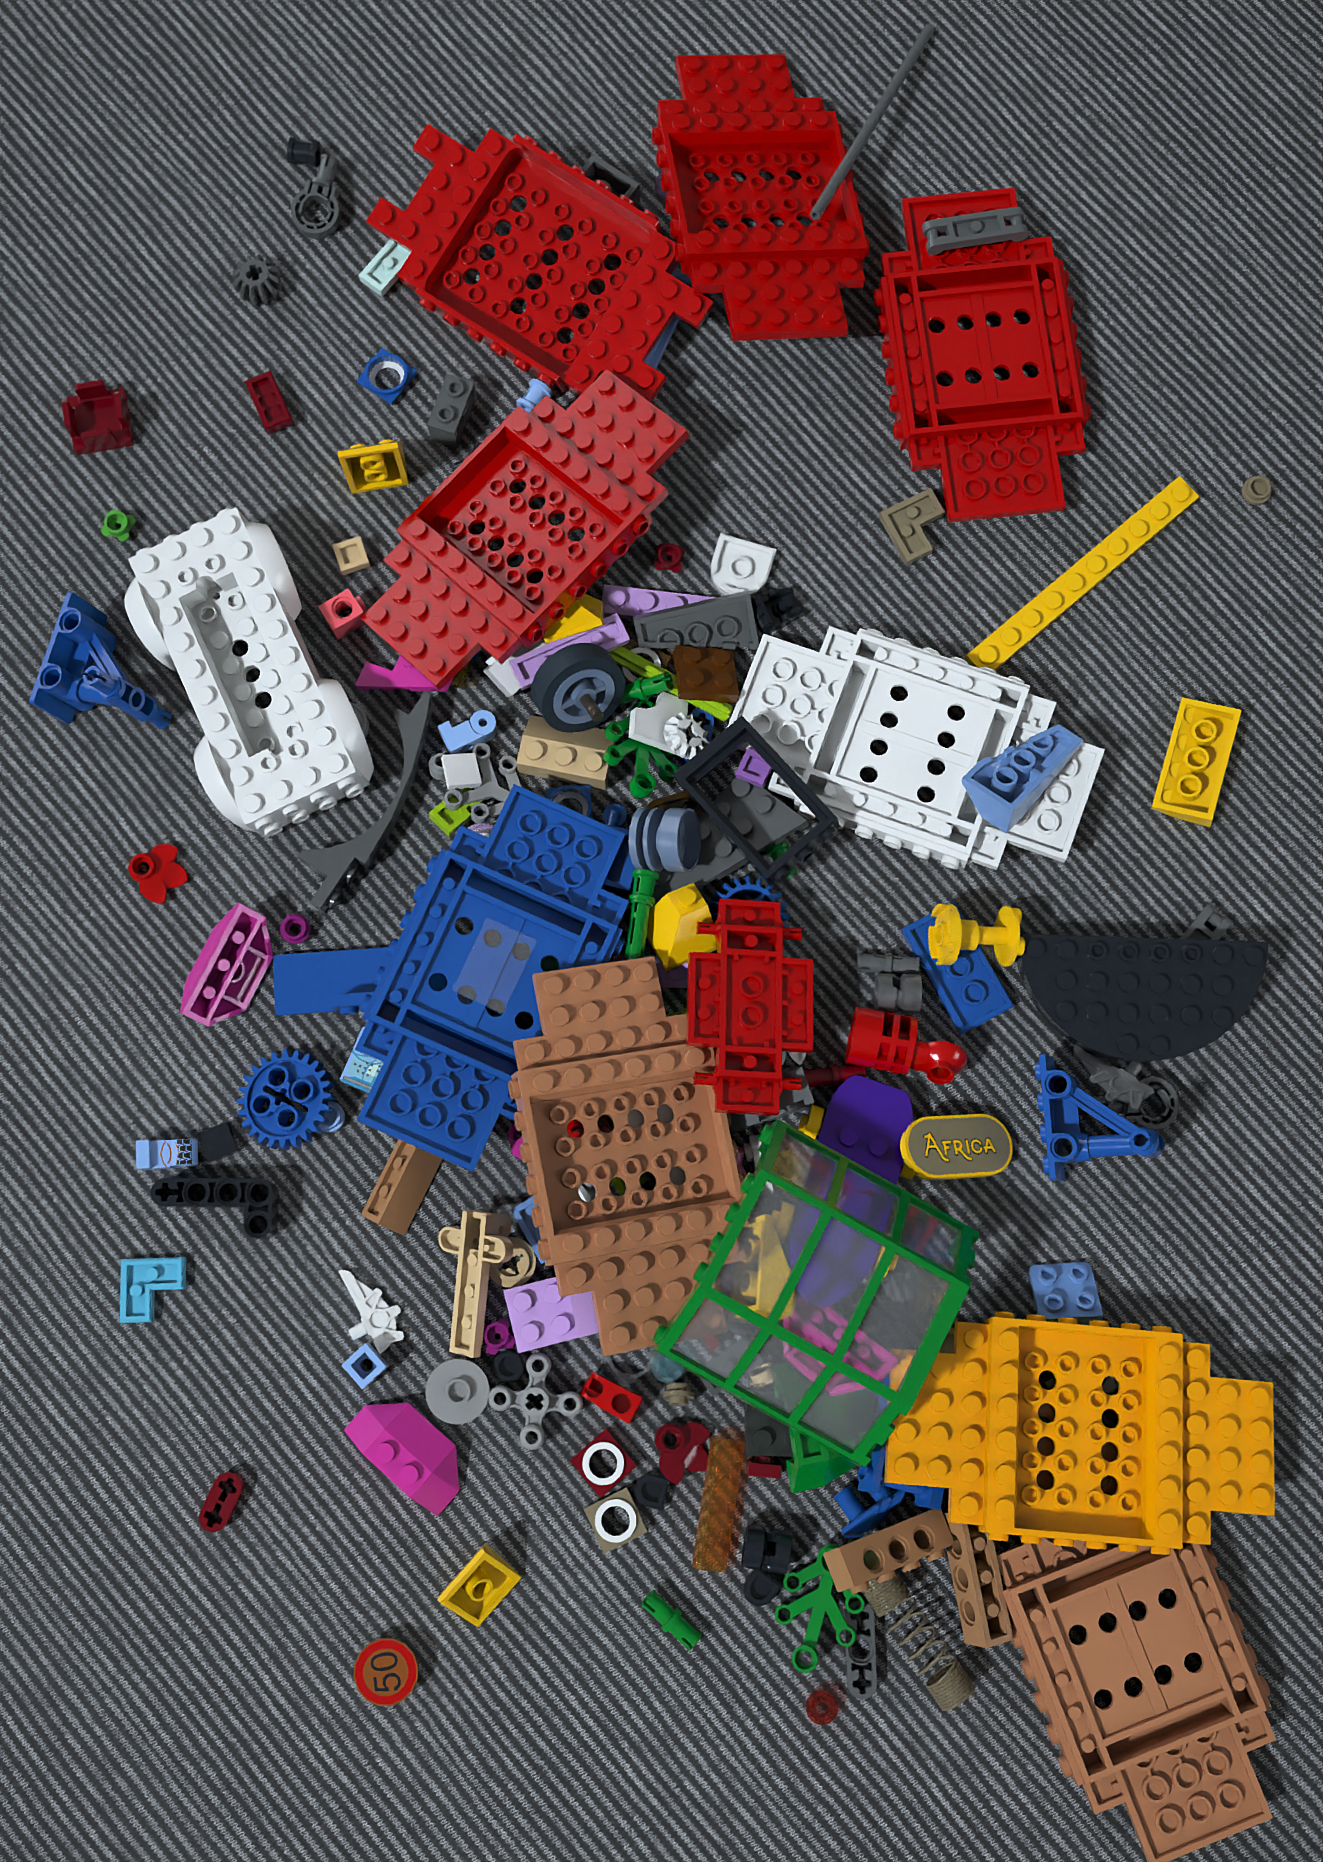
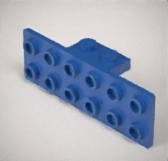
[273,947,448,1016]

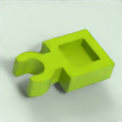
[429,787,483,838]

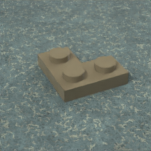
[879,488,945,566]

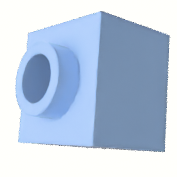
[342,1342,389,1389]

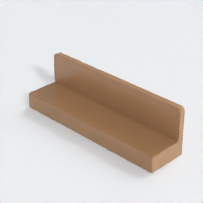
[361,1139,442,1235]

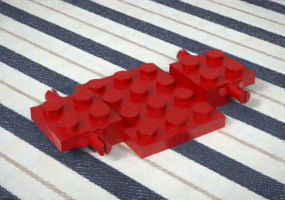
[686,898,813,1116]

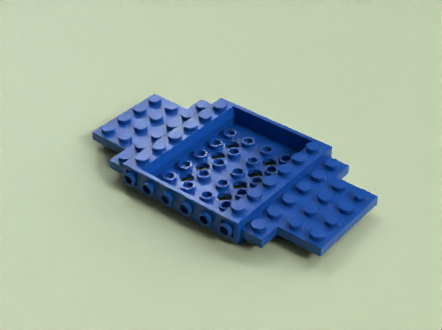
[355,784,629,1172]

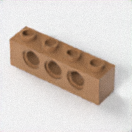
[823,1509,955,1595]
[942,1510,1014,1648]

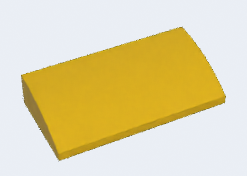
[1152,697,1242,827]

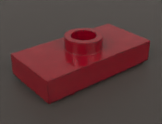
[244,370,294,434]

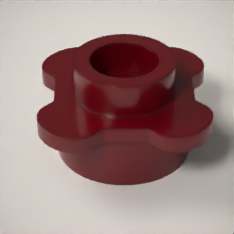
[654,543,685,573]

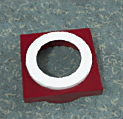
[570,1429,637,1498]

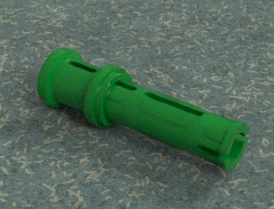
[624,869,659,960]

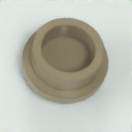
[1241,476,1272,505]
[663,1383,695,1406]

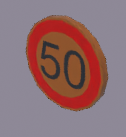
[353,1638,419,1706]

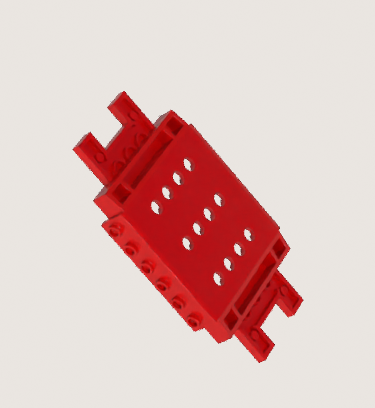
[366,124,714,403]

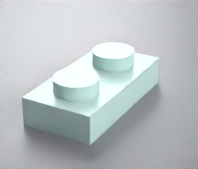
[359,239,411,297]

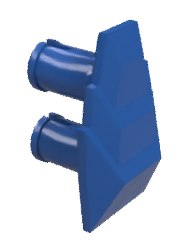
[834,1485,908,1539]

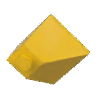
[544,594,604,644]
[646,882,717,971]

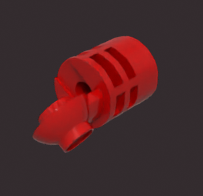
[845,1006,967,1085]

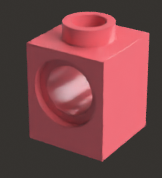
[318,588,368,640]

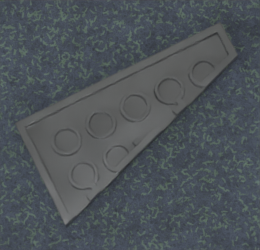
[625,778,809,912]

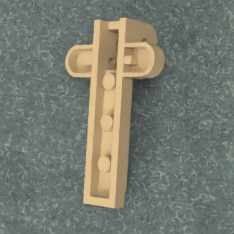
[438,1209,513,1358]

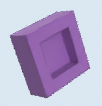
[735,748,772,788]

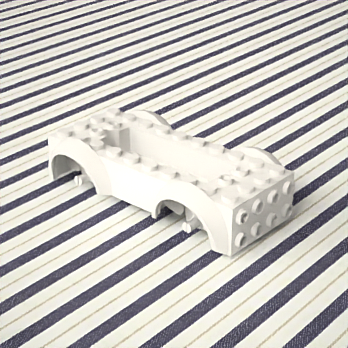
[124,507,374,836]

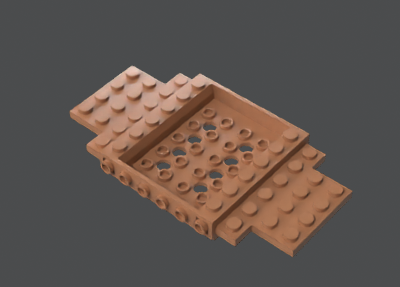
[508,956,750,1356]
[996,1442,1276,1862]

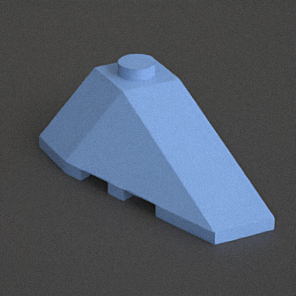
[961,724,1083,833]

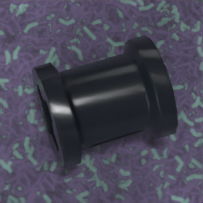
[287,137,321,168]

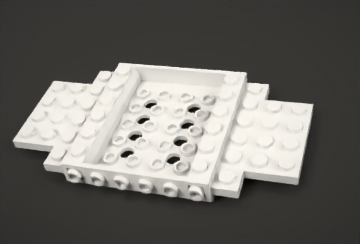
[727,626,1105,870]

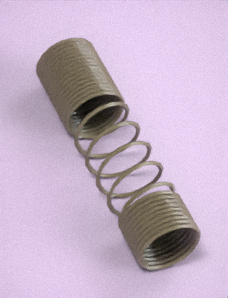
[861,1559,975,1711]

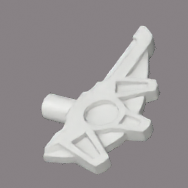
[339,1270,404,1354]

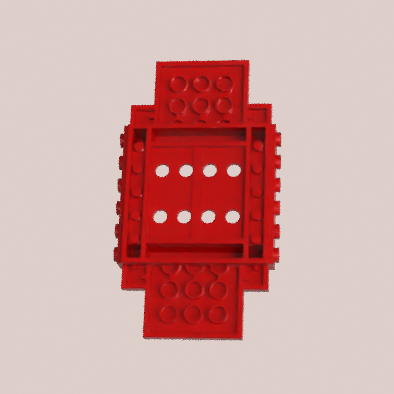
[652,54,870,341]
[874,187,1091,523]
[360,369,690,690]

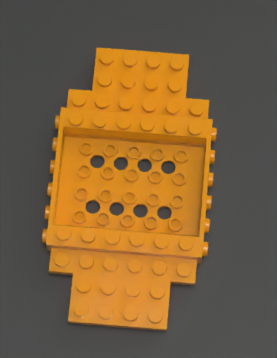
[884,1312,1275,1555]

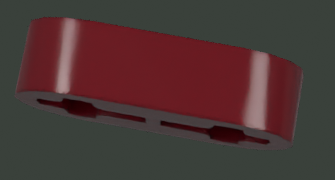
[199,1471,245,1533]

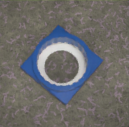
[357,348,417,406]
[545,785,593,819]

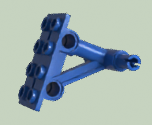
[29,592,171,729]
[1035,1054,1165,1181]

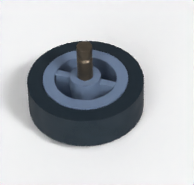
[531,643,625,733]

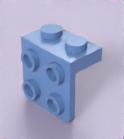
[1029,1262,1103,1325]

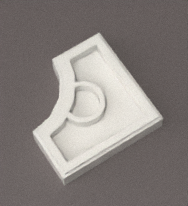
[629,692,688,755]

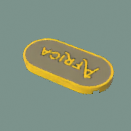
[900,1114,1013,1180]

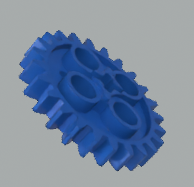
[236,1049,336,1150]

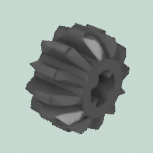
[232,254,282,306]

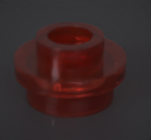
[806,1690,838,1725]

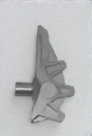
[1073,1044,1154,1111]

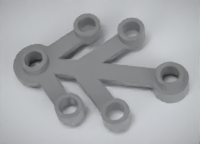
[429,743,521,824]

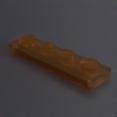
[692,1436,745,1573]

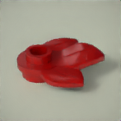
[128,844,189,904]

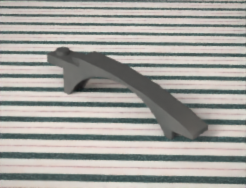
[298,691,433,913]

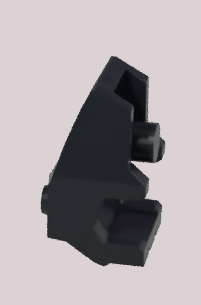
[751,587,804,635]

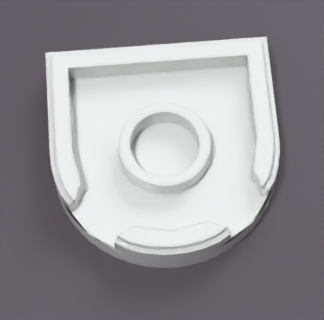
[711,533,776,597]

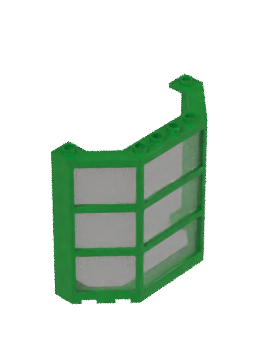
[652,1119,979,1467]

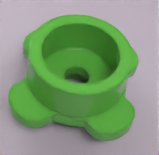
[101,510,135,542]

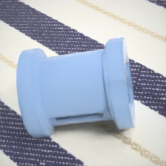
[516,378,553,413]

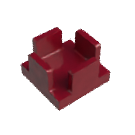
[61,380,134,455]

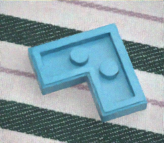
[120,1257,186,1323]

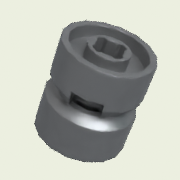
[874,973,922,1014]

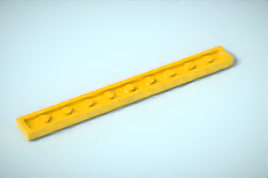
[965,476,1200,671]

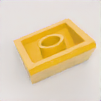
[438,1543,522,1627]

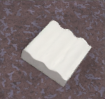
[441,753,482,790]

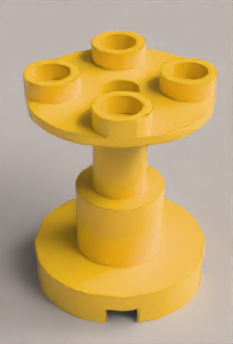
[928,904,1025,967]

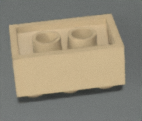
[516,715,617,790]

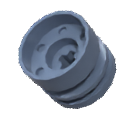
[628,808,701,873]

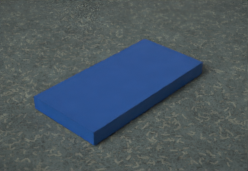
[901,901,1014,1036]

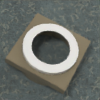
[584,1487,648,1554]

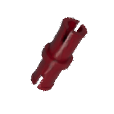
[803,1064,866,1089]

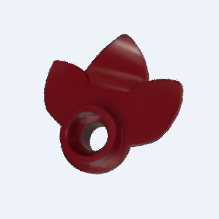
[654,1422,710,1485]

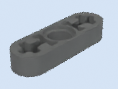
[844,1598,877,1699]

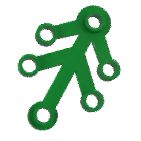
[603,700,678,799]
[774,1544,866,1673]

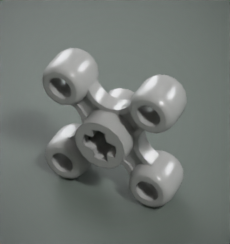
[488,1352,583,1450]

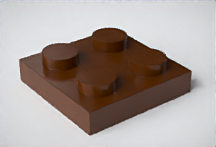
[673,645,739,703]

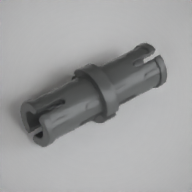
[857,952,919,975]

